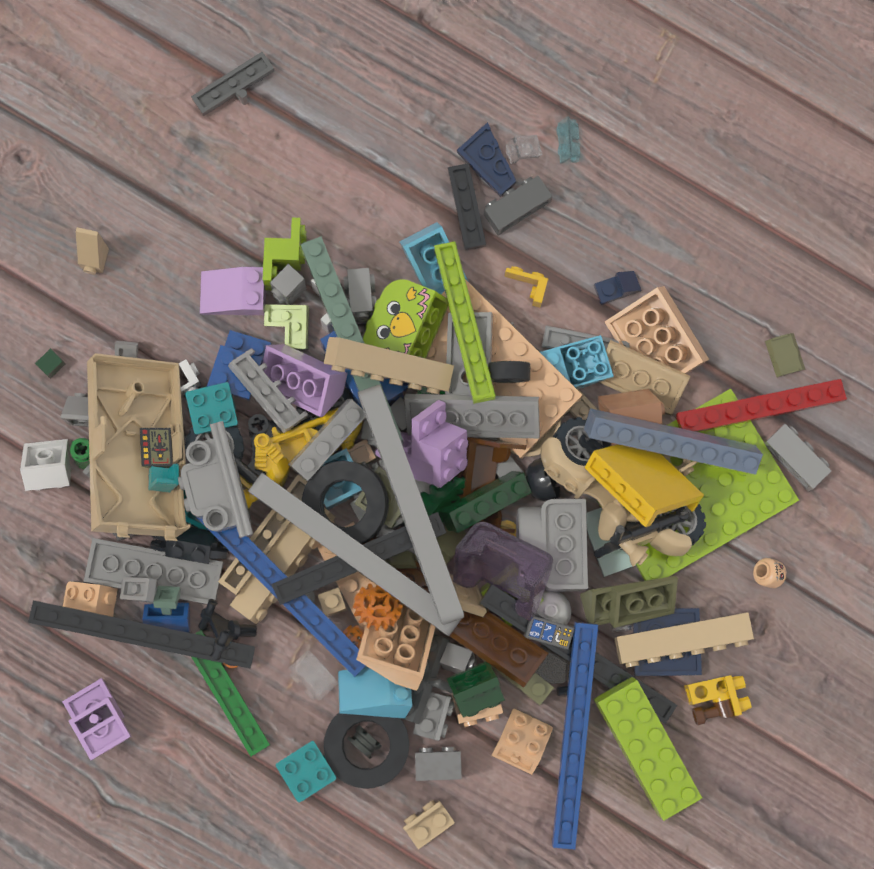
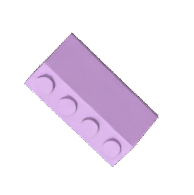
[262,344,347,417]

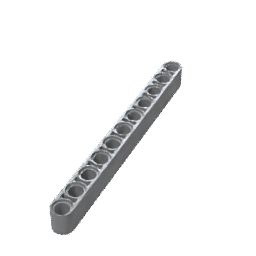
[358,385,464,625]
[249,473,461,636]

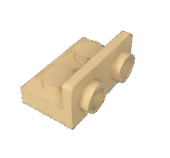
[403,800,455,850]

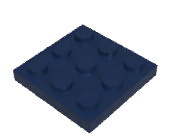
[633,608,702,676]

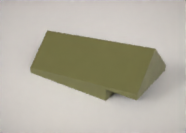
[580,576,678,628]

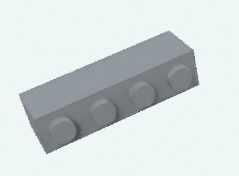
[288,399,366,481]

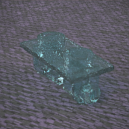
[556,116,581,164]

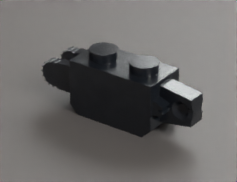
[150,527,229,564]

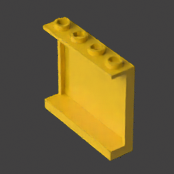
[584,444,704,527]

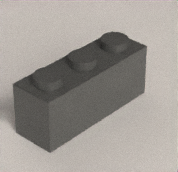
[484,176,552,236]

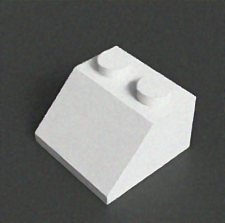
[20,439,71,491]

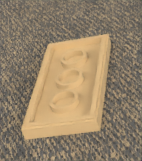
[599,340,690,415]

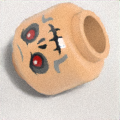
[753,558,787,588]

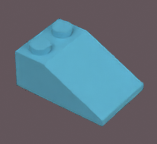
[399,222,468,294]
[338,667,412,718]

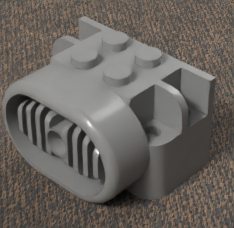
[516,499,588,593]

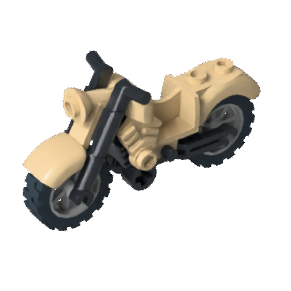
[541,417,706,567]

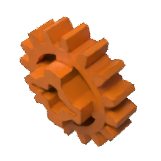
[352,583,403,631]

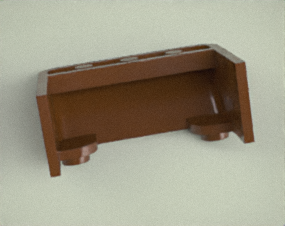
[452,437,527,533]

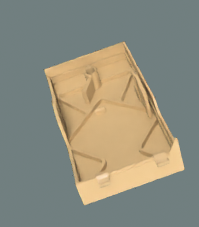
[87,353,190,541]

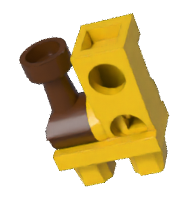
[684,675,752,726]

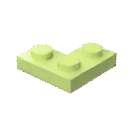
[264,304,309,349]

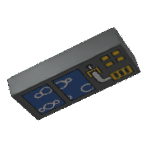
[524,615,574,650]

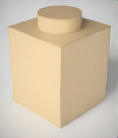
[318,587,347,617]

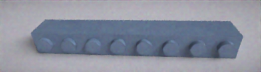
[584,408,763,475]

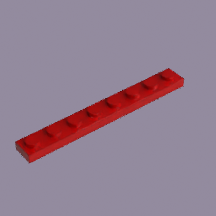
[676,379,847,432]

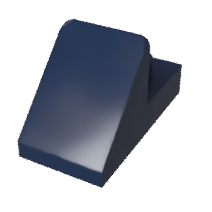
[594,271,642,305]

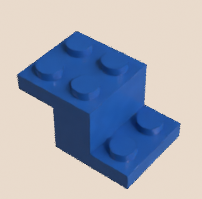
[207,330,272,401]

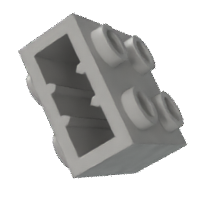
[344,268,376,324]

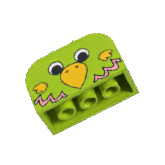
[363,279,448,359]

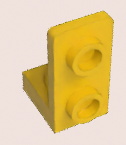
[504,266,548,308]

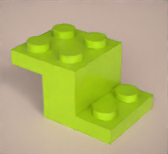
[262,217,307,291]

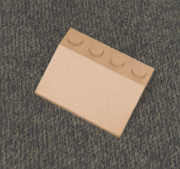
[605,286,709,374]
[356,602,435,691]

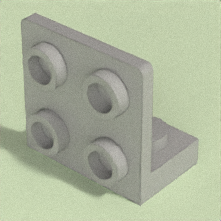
[413,692,454,741]

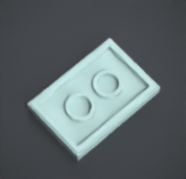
[586,507,636,577]

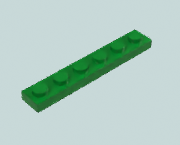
[191,630,270,757]

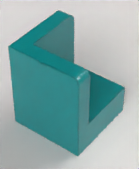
[148,463,179,493]

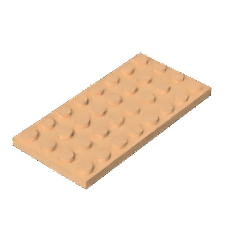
[426,279,584,458]

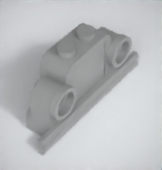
[178,421,253,538]

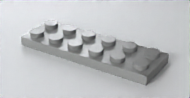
[405,394,540,439]
[83,538,224,604]

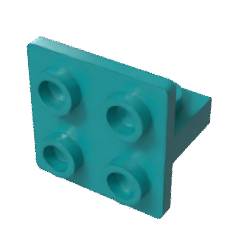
[185,382,238,435]
[275,741,336,803]

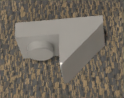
[120,577,157,603]

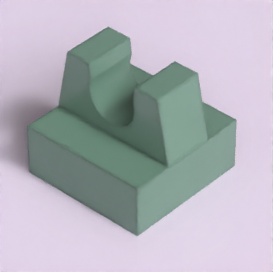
[153,586,181,615]

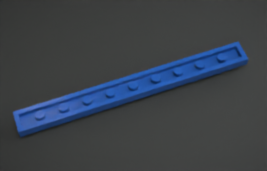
[196,517,366,677]
[552,622,598,850]

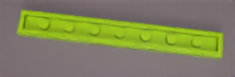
[434,241,496,404]

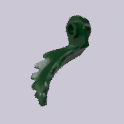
[420,476,466,522]

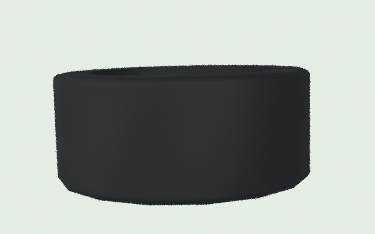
[488,361,530,383]

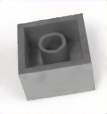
[415,747,462,781]

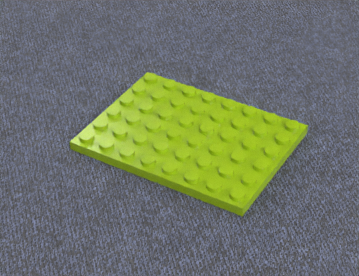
[596,389,799,581]

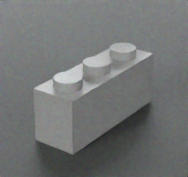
[764,424,831,492]

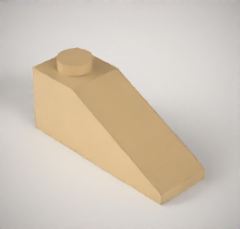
[76,227,109,275]

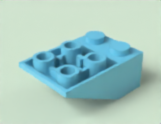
[540,335,614,390]

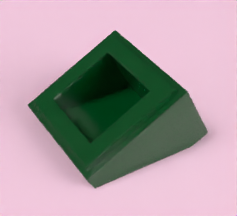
[35,348,66,379]

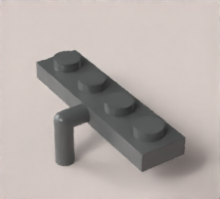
[191,52,274,116]
[402,635,452,724]

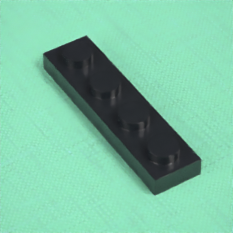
[448,163,486,251]

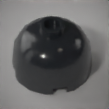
[525,458,560,501]

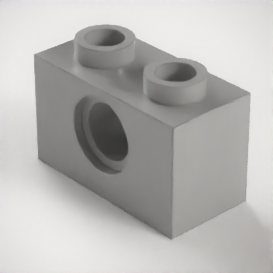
[270,264,307,305]

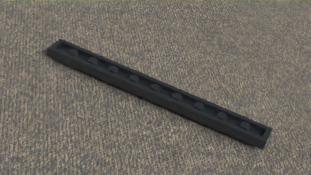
[479,584,678,724]
[28,600,255,669]

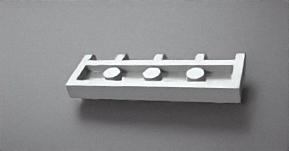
[228,348,308,433]

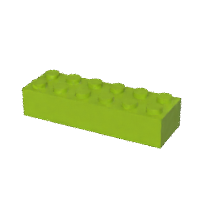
[593,677,702,821]

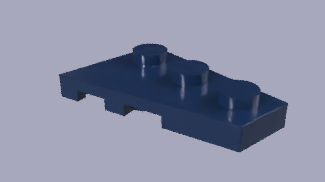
[457,122,516,197]

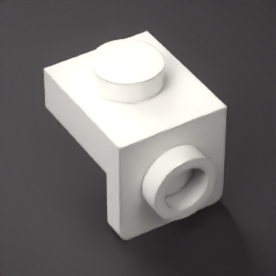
[179,359,201,396]

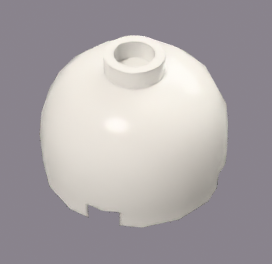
[532,590,572,625]

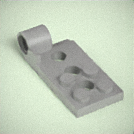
[445,312,493,395]

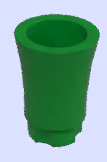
[70,438,90,470]

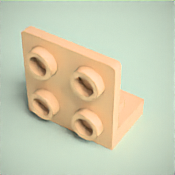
[491,709,553,775]

